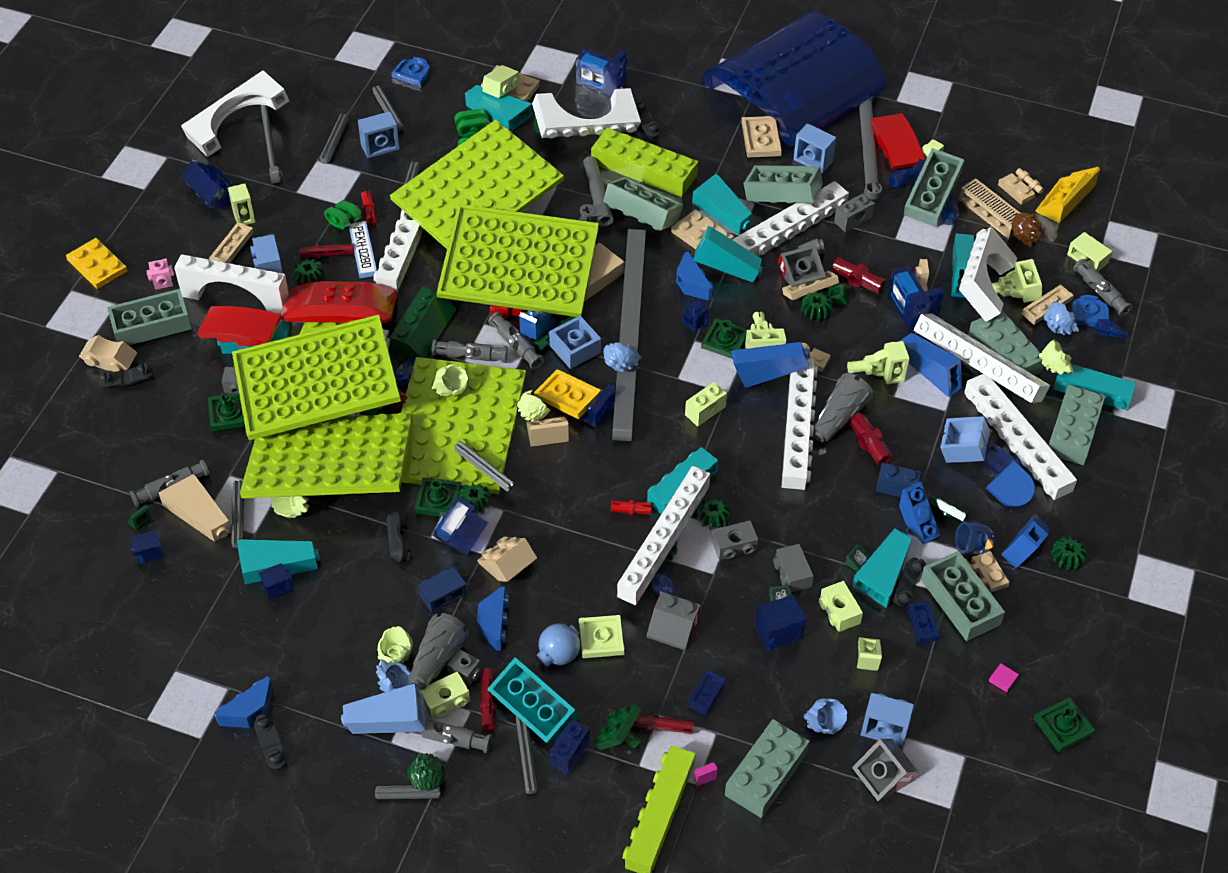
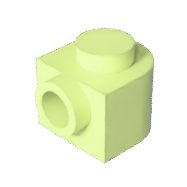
[922,139,944,159]

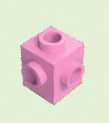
[147,259,174,290]

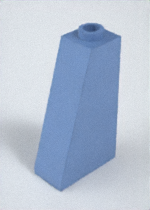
[341,684,426,734]

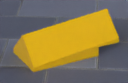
[1036,167,1100,223]

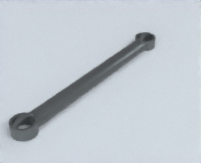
[856,88,882,199]
[260,105,282,184]

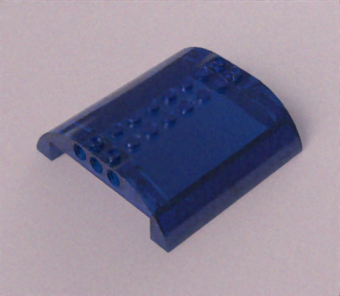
[701,12,886,146]

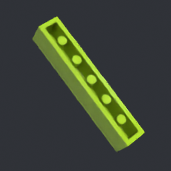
[622,745,696,873]

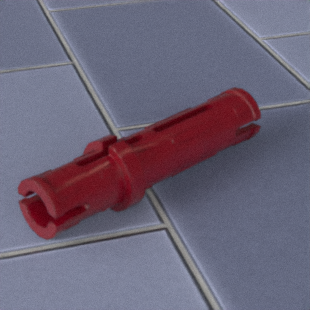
[299,243,354,259]
[479,668,496,730]
[632,713,694,735]

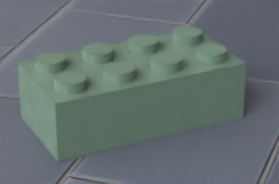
[904,148,964,227]
[744,165,823,204]
[603,177,684,230]
[107,289,191,345]
[968,310,1043,376]
[1049,385,1105,466]
[921,551,1005,641]
[725,719,810,818]

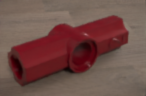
[831,257,886,294]
[849,413,893,465]

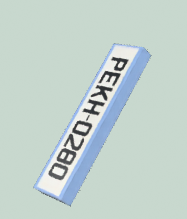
[349,221,377,278]

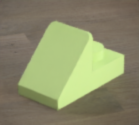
[857,637,882,670]

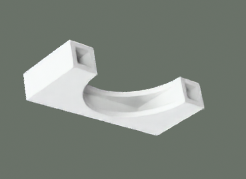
[181,71,289,157]
[532,88,641,138]
[959,226,1017,321]
[174,254,289,314]

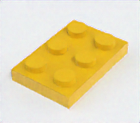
[66,238,127,289]
[534,369,602,419]

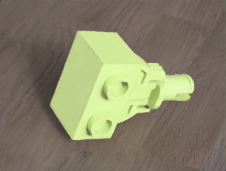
[992,259,1042,303]
[745,312,786,349]
[847,341,909,384]

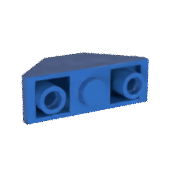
[676,252,714,301]
[520,310,557,340]
[899,481,940,544]
[1001,514,1050,568]
[477,587,509,651]
[214,676,273,728]

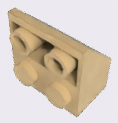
[477,537,537,582]

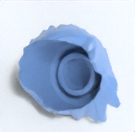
[1044,301,1079,335]
[604,343,642,372]
[376,659,411,692]
[804,698,847,734]

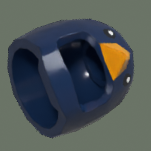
[955,521,995,555]

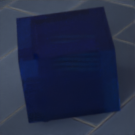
[755,595,806,651]

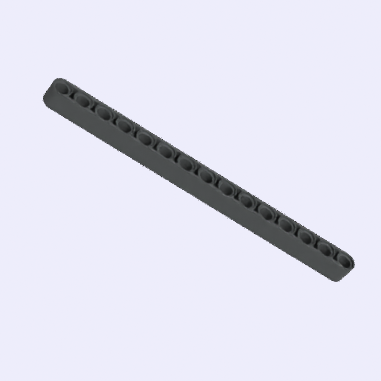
[612,229,646,441]

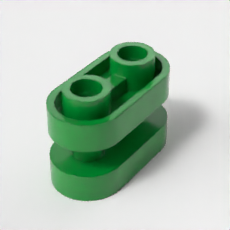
[454,109,490,137]
[324,200,361,229]

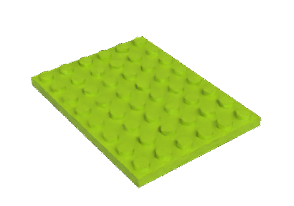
[390,119,564,249]
[437,204,599,317]
[232,315,401,440]
[401,357,526,494]
[240,413,413,498]

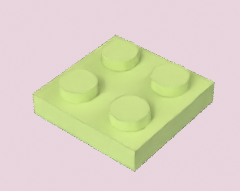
[579,615,624,658]

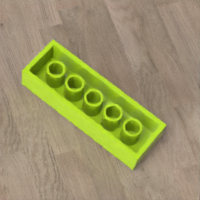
[591,128,698,197]

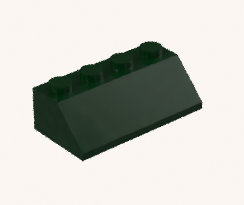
[390,286,456,360]

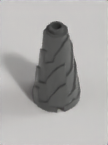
[813,373,874,442]
[408,613,469,690]

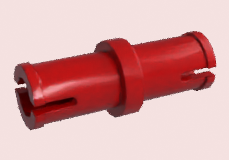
[361,191,377,224]
[611,499,651,515]

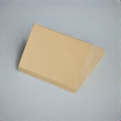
[527,417,569,446]

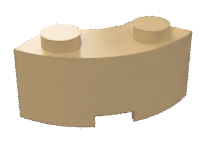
[79,335,137,372]

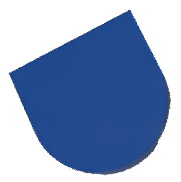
[391,57,430,87]
[1071,295,1110,328]
[986,461,1034,507]

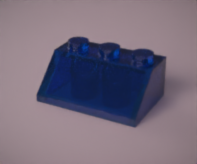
[181,159,235,208]

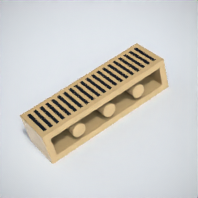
[959,179,1020,239]

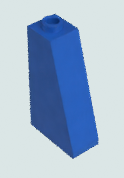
[899,333,962,397]
[731,342,811,388]

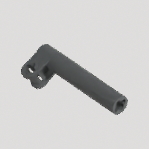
[579,156,613,226]

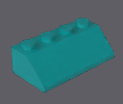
[487,657,582,744]

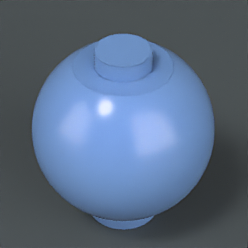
[537,623,580,667]

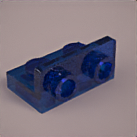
[580,384,615,427]

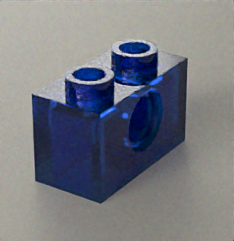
[549,719,590,774]

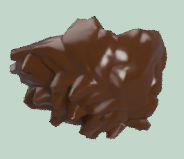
[1011,212,1041,247]

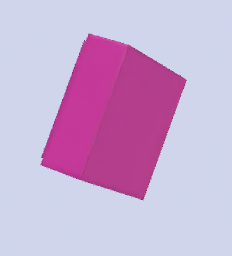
[989,663,1019,692]
[694,763,717,787]

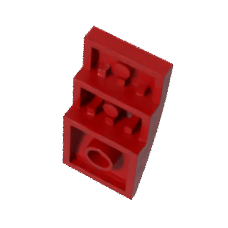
[870,113,925,170]
[197,306,282,346]

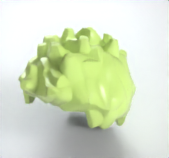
[1039,340,1074,375]
[432,364,468,396]
[517,390,550,422]
[270,496,309,518]
[377,626,413,665]

